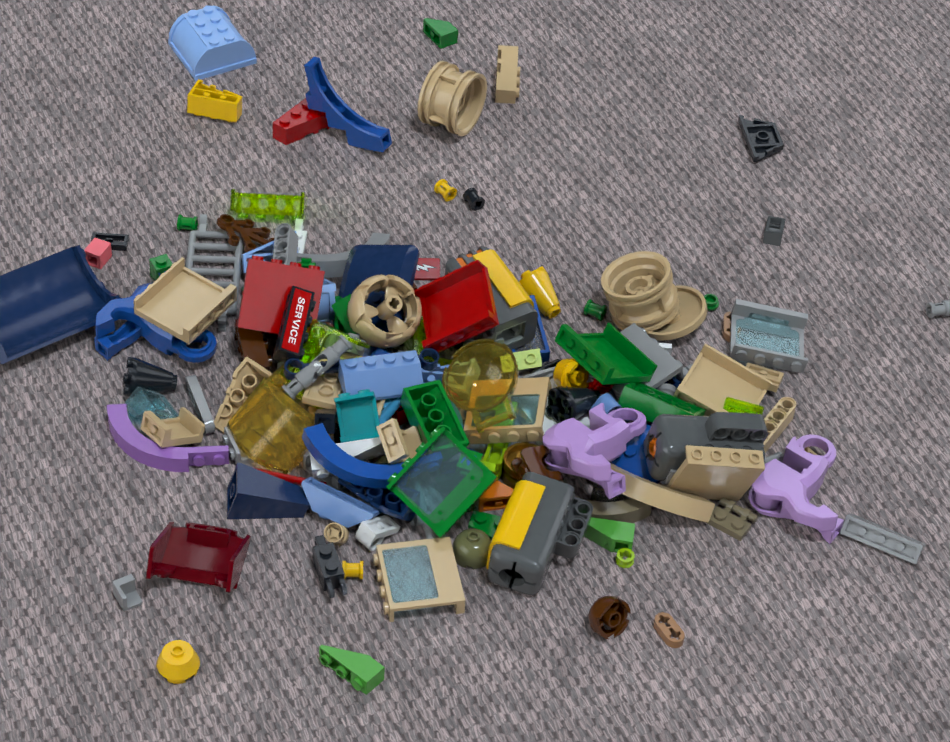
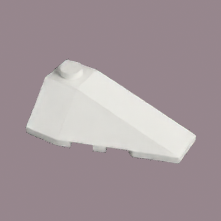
[309,437,384,478]

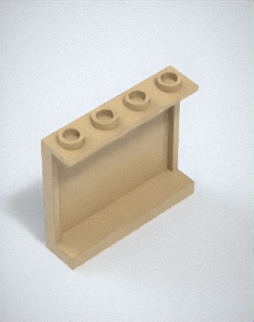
[133,257,237,344]
[673,343,772,416]
[662,445,765,501]

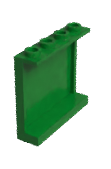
[554,323,657,385]

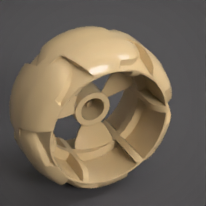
[347,274,422,348]

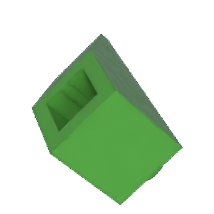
[585,517,635,553]
[319,645,385,695]

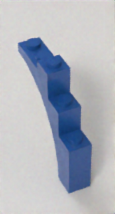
[304,57,392,153]

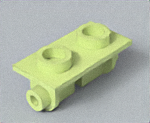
[502,348,542,372]

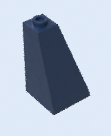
[227,462,311,520]

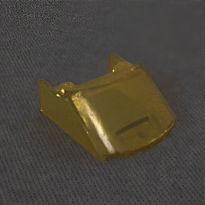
[227,363,339,474]

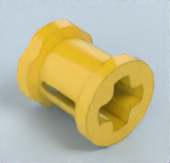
[434,179,457,202]
[342,560,363,580]

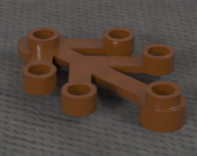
[216,214,275,252]

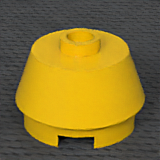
[553,358,590,388]
[156,640,200,684]

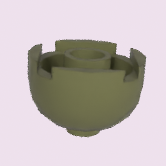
[452,528,491,569]

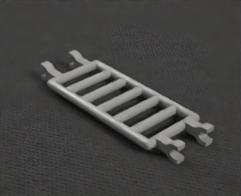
[185,214,243,332]

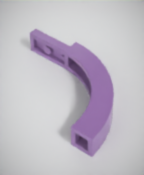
[107,404,229,472]

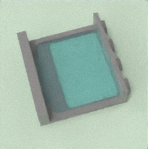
[730,299,808,373]

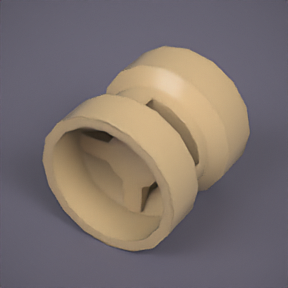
[324,522,349,545]

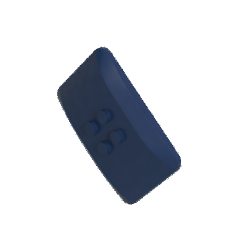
[333,244,419,348]

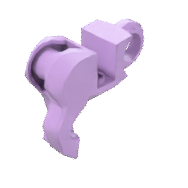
[542,403,647,499]
[748,434,844,544]

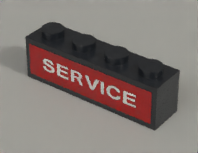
[273,286,316,362]

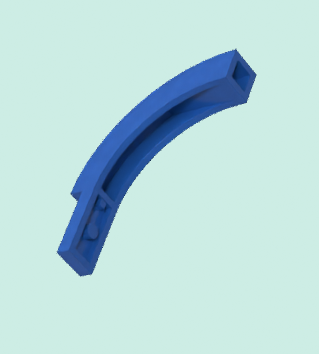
[302,423,443,489]

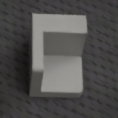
[112,574,143,612]

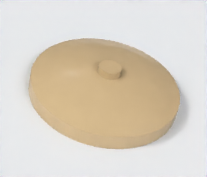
[647,285,707,341]

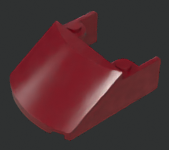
[146,522,251,593]

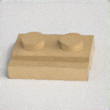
[746,363,784,392]

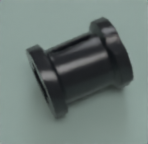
[463,188,485,211]

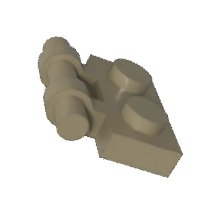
[706,498,758,541]

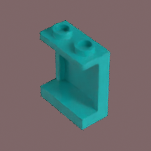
[334,389,380,443]

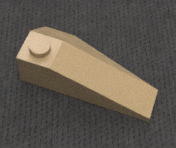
[214,357,280,433]

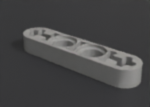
[185,375,215,434]

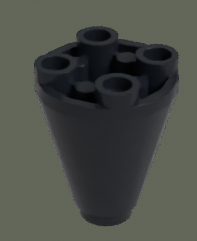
[123,357,178,396]
[546,386,601,423]

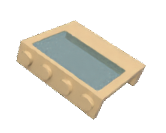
[464,377,552,444]
[373,536,465,622]

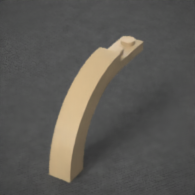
[609,462,715,523]

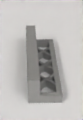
[840,513,926,564]

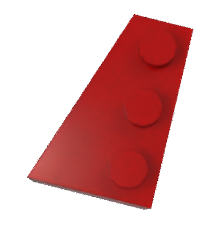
[273,98,331,145]

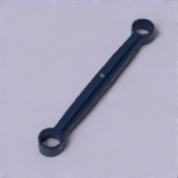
[284,348,439,381]

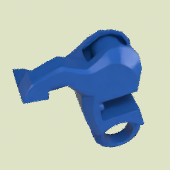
[94,283,217,363]

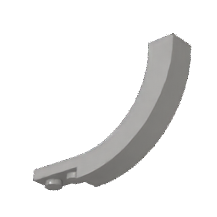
[296,233,390,278]

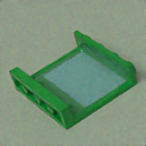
[386,426,498,538]

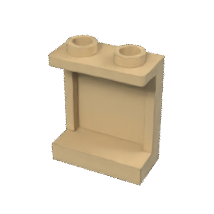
[140,407,205,448]
[376,418,426,464]

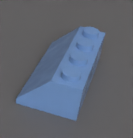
[338,350,423,400]

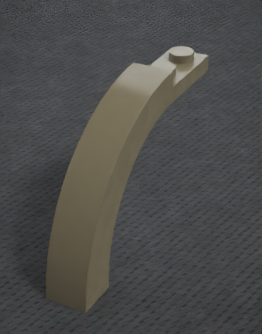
[575,482,663,523]

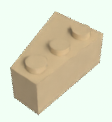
[495,45,520,104]

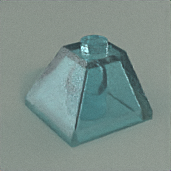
[124,386,179,419]

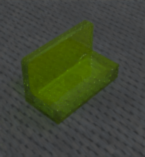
[723,397,764,415]

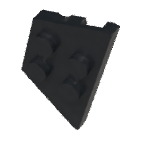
[738,115,784,162]

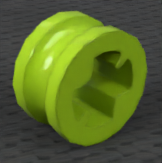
[616,548,635,568]

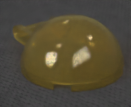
[442,339,519,433]

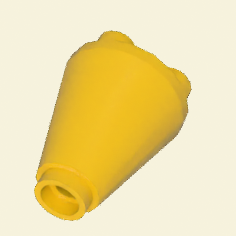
[519,266,561,319]

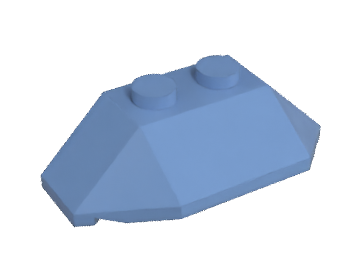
[301,477,381,528]

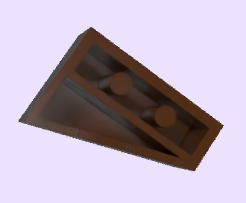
[234,319,273,371]

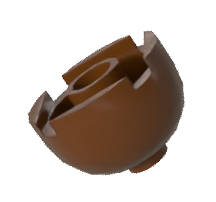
[588,596,630,639]

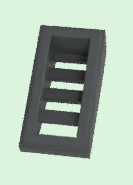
[763,216,785,246]

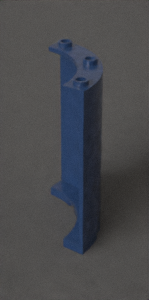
[0,245,121,365]

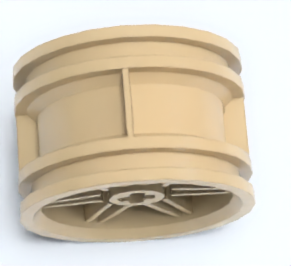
[417,61,487,136]
[601,251,681,332]

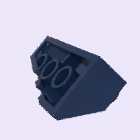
[338,478,420,522]

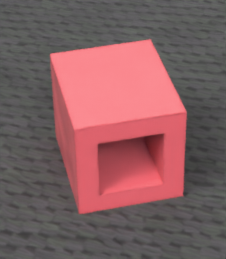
[84,238,112,269]

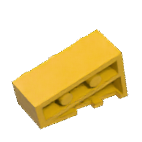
[187,79,242,122]

